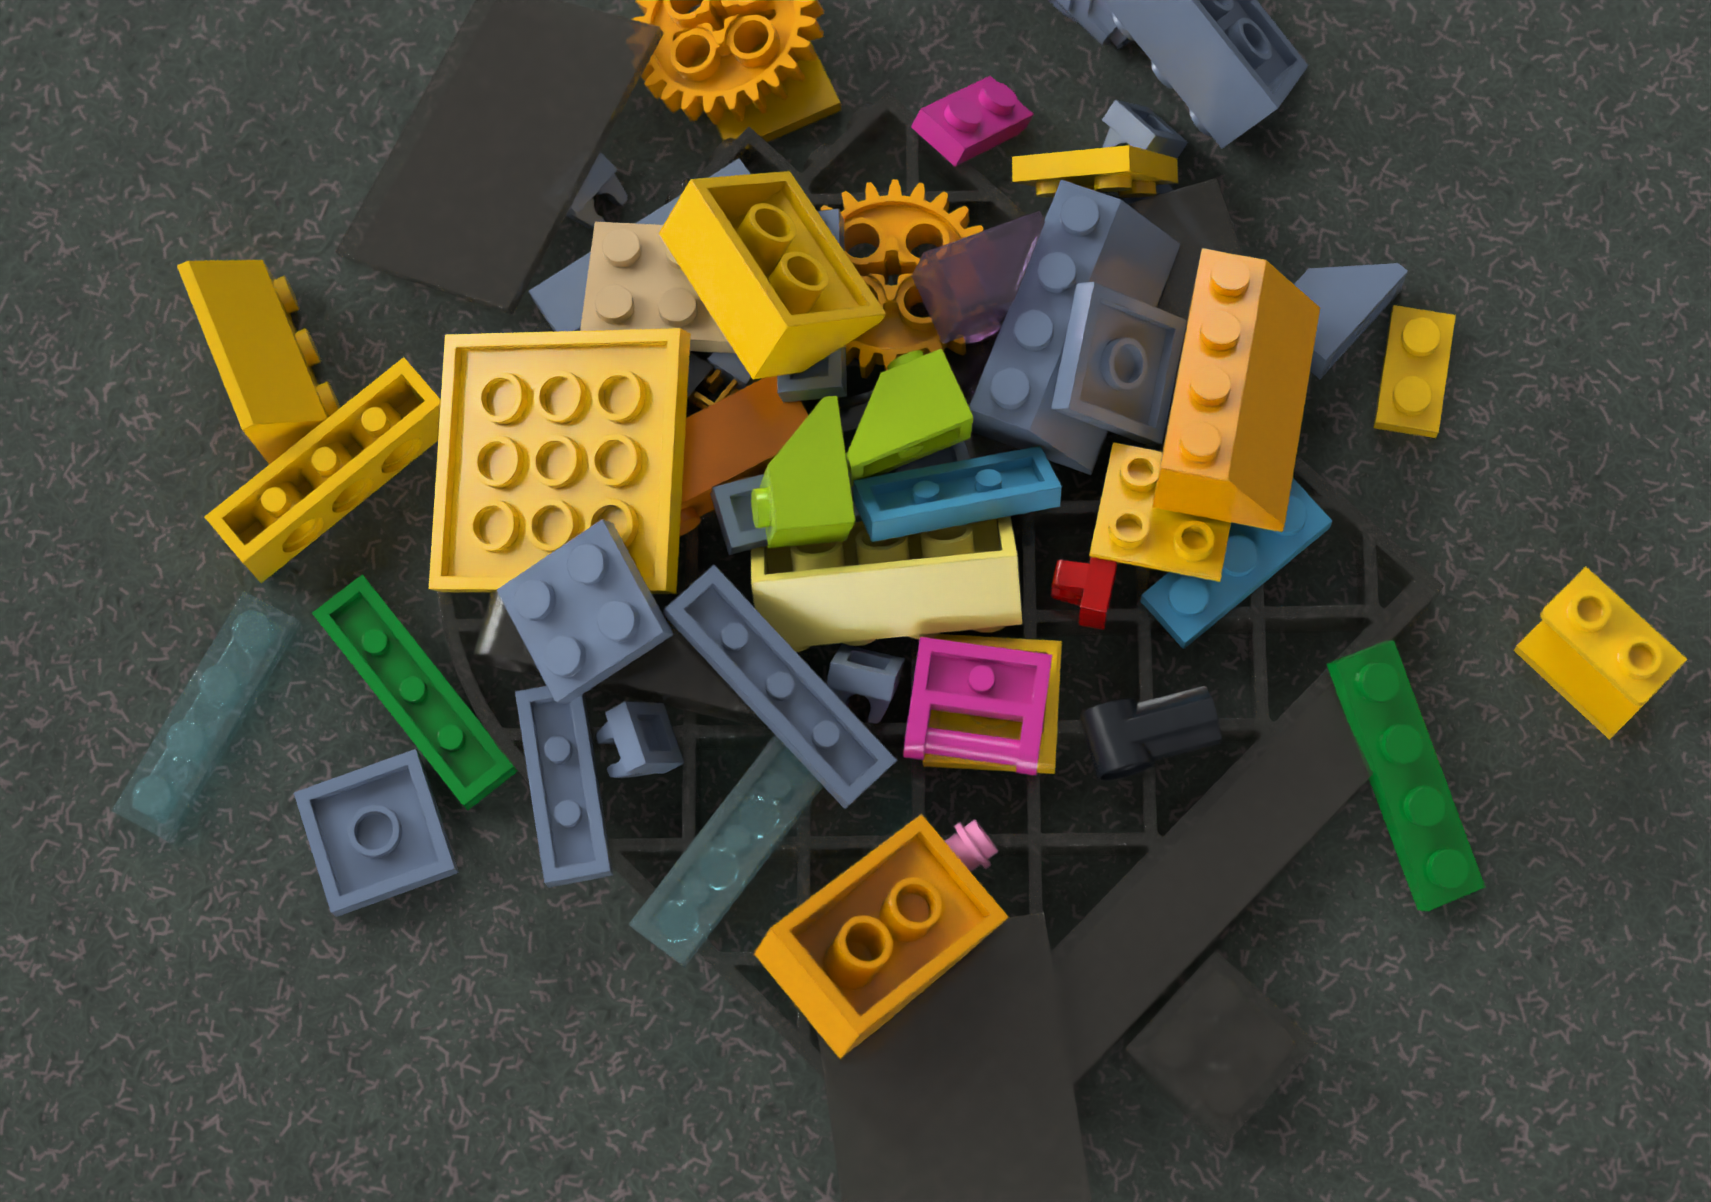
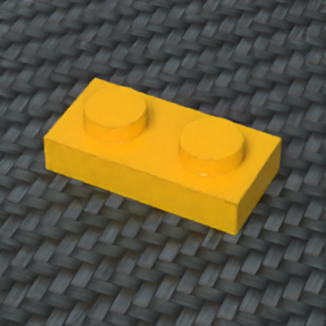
[1373,305,1456,438]

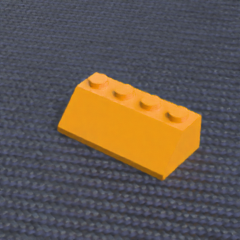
[1152,248,1320,532]

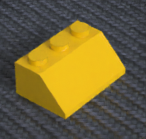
[659,171,886,379]
[177,260,340,464]

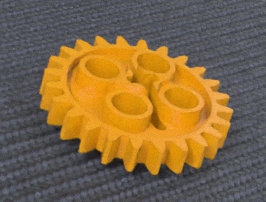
[628,0,824,125]
[820,180,996,379]

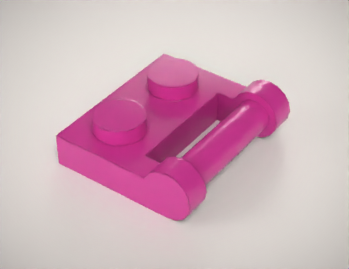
[904,637,1052,775]

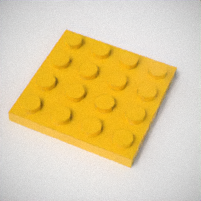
[429,328,691,594]

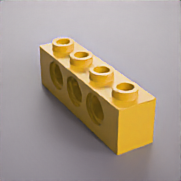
[204,357,441,583]

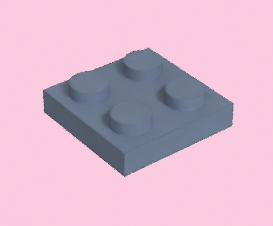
[1051,282,1187,444]
[497,519,674,704]
[294,749,459,917]

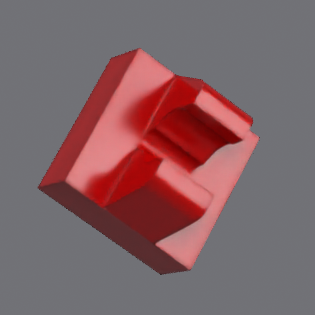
[1051,557,1118,630]

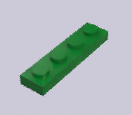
[312,574,518,811]
[1326,640,1485,911]

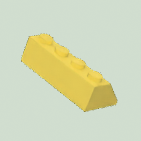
[751,516,1023,652]

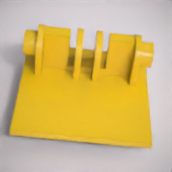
[1089,442,1231,582]

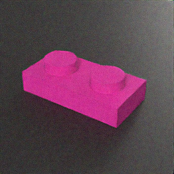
[911,76,1034,166]

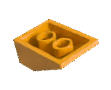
[754,814,1008,1059]

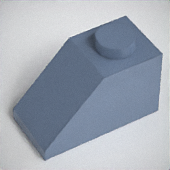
[1294,263,1408,379]

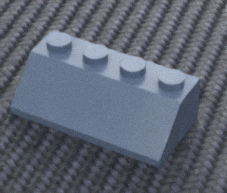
[1103,0,1309,148]
[969,179,1181,475]

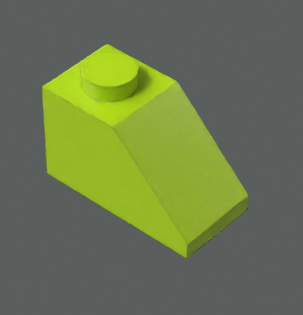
[846,348,974,487]
[751,396,855,548]

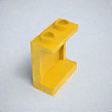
[1513,567,1688,740]

